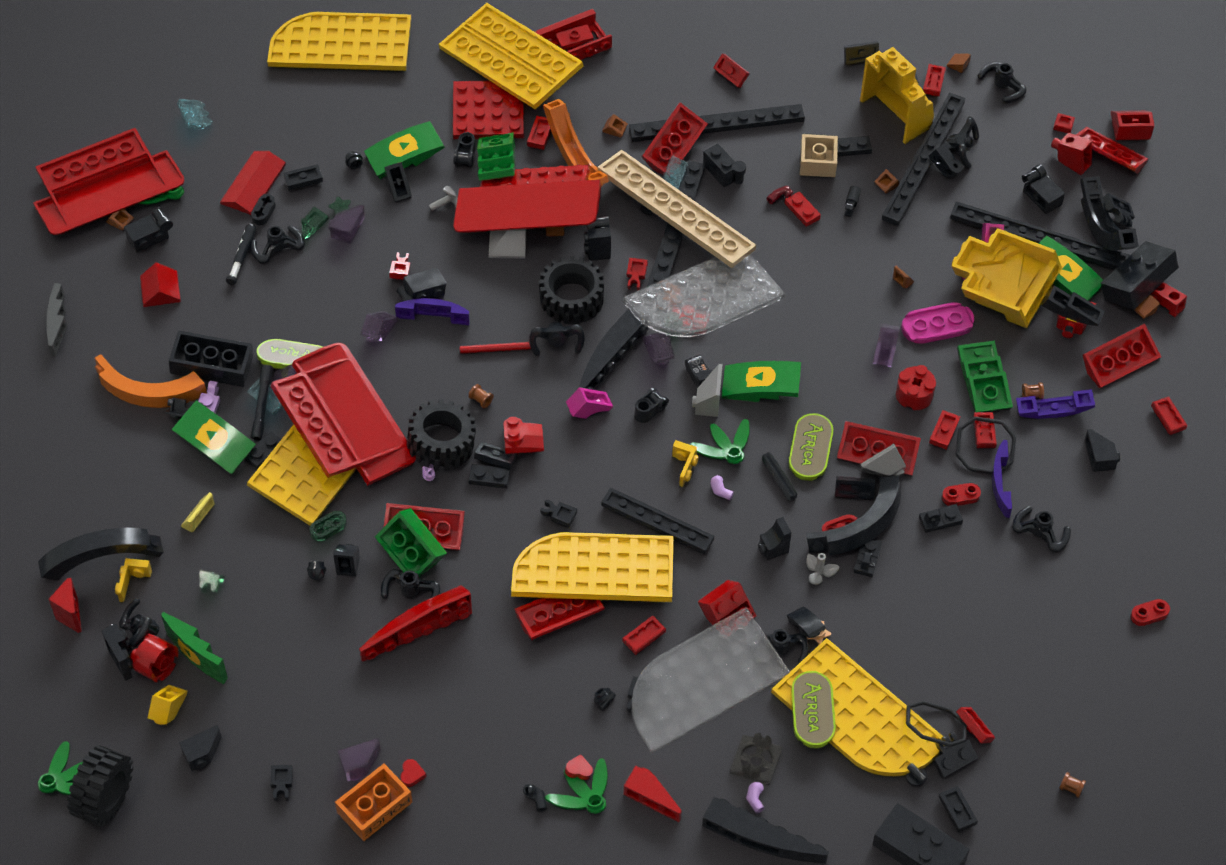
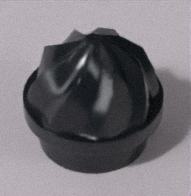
[345,151,363,169]
[307,561,327,581]

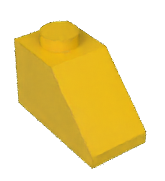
[147,685,188,725]

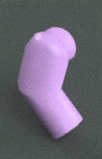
[422,464,435,481]
[710,475,734,501]
[746,782,765,814]

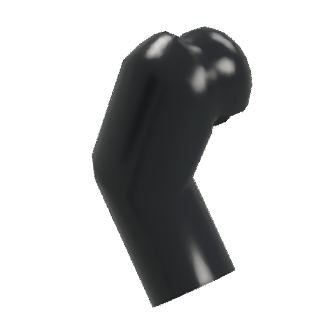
[523,784,547,812]

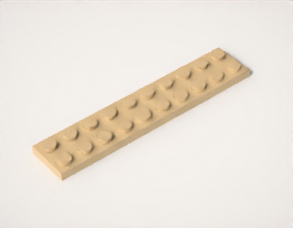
[597,150,756,268]

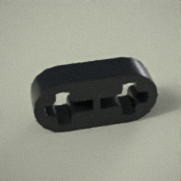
[251,194,276,226]

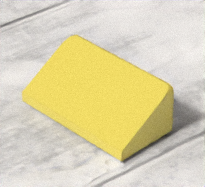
[181,492,215,532]

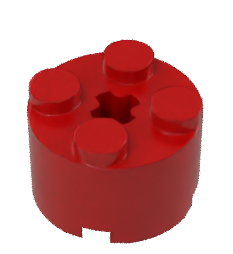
[896,365,936,410]
[130,634,179,682]

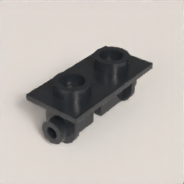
[165,397,207,418]

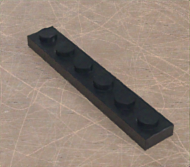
[601,487,714,554]

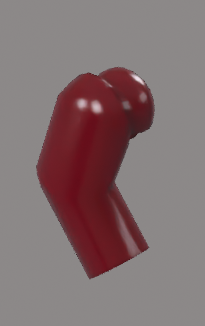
[766,185,793,204]

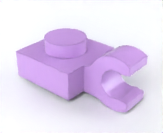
[198,381,220,414]

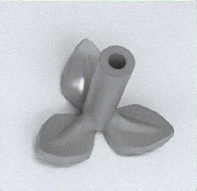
[429,186,458,211]
[806,553,839,585]

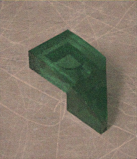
[301,206,329,239]

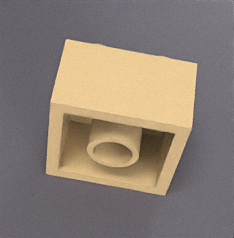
[800,134,838,177]

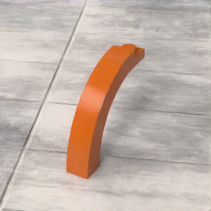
[543,99,609,187]
[95,354,207,408]

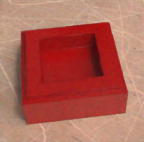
[1053,113,1075,133]

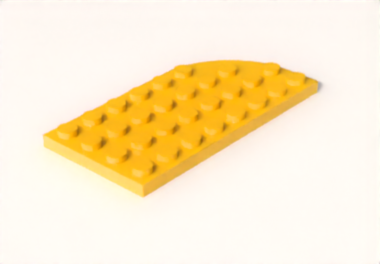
[267,12,411,71]
[247,424,357,527]
[511,532,673,602]
[771,638,943,776]

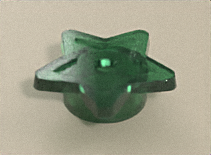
[328,197,351,216]

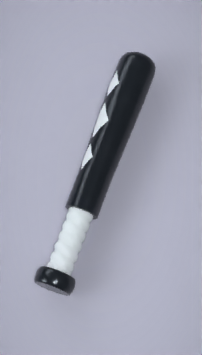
[226,224,257,285]

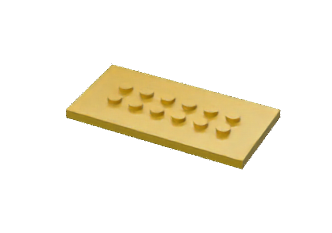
[438,3,584,109]

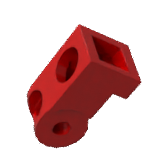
[1150,282,1187,317]

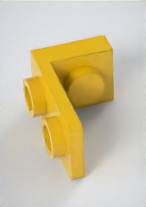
[672,440,699,487]
[115,558,152,602]

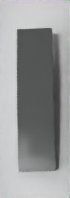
[46,283,67,357]

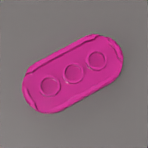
[901,302,974,344]

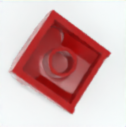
[503,417,544,454]

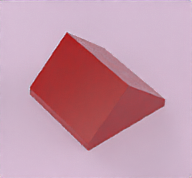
[140,262,181,307]
[49,578,82,633]

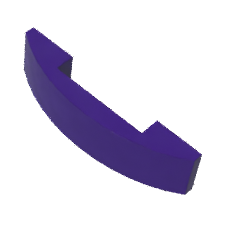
[395,298,470,325]
[1016,389,1095,419]
[992,440,1012,518]

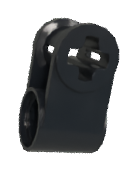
[453,132,475,167]
[634,387,669,423]

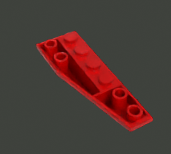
[359,585,472,662]

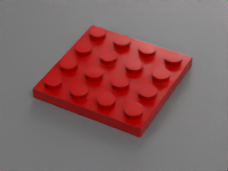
[453,81,524,139]

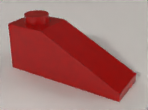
[623,766,682,822]

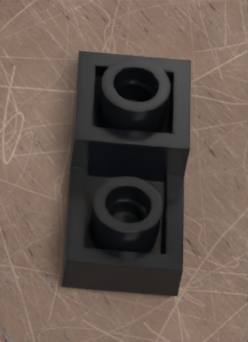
[786,606,826,638]

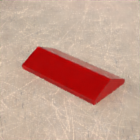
[641,102,708,178]
[1076,127,1148,174]
[220,151,286,215]
[1083,324,1161,388]
[837,421,921,476]
[383,503,465,550]
[515,598,604,640]

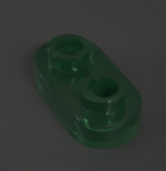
[310,511,347,541]

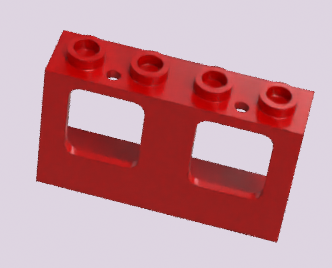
[534,9,612,60]

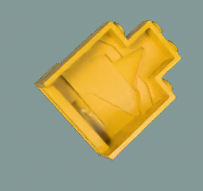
[860,47,934,144]
[951,228,1062,328]

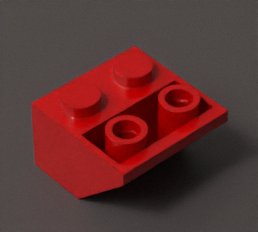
[1111,110,1155,140]
[698,580,757,638]

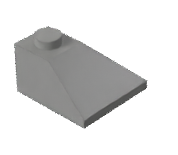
[489,229,526,259]
[692,364,723,417]
[860,444,906,477]

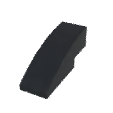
[1041,286,1105,326]

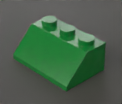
[375,508,447,577]

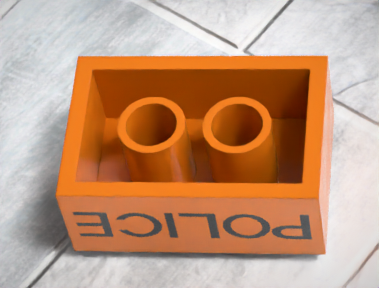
[335,763,412,841]

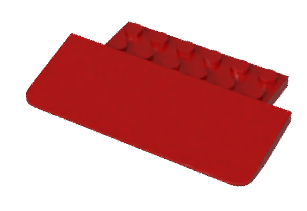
[33,128,185,235]
[453,165,601,233]
[270,343,416,486]

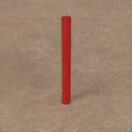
[460,342,531,354]

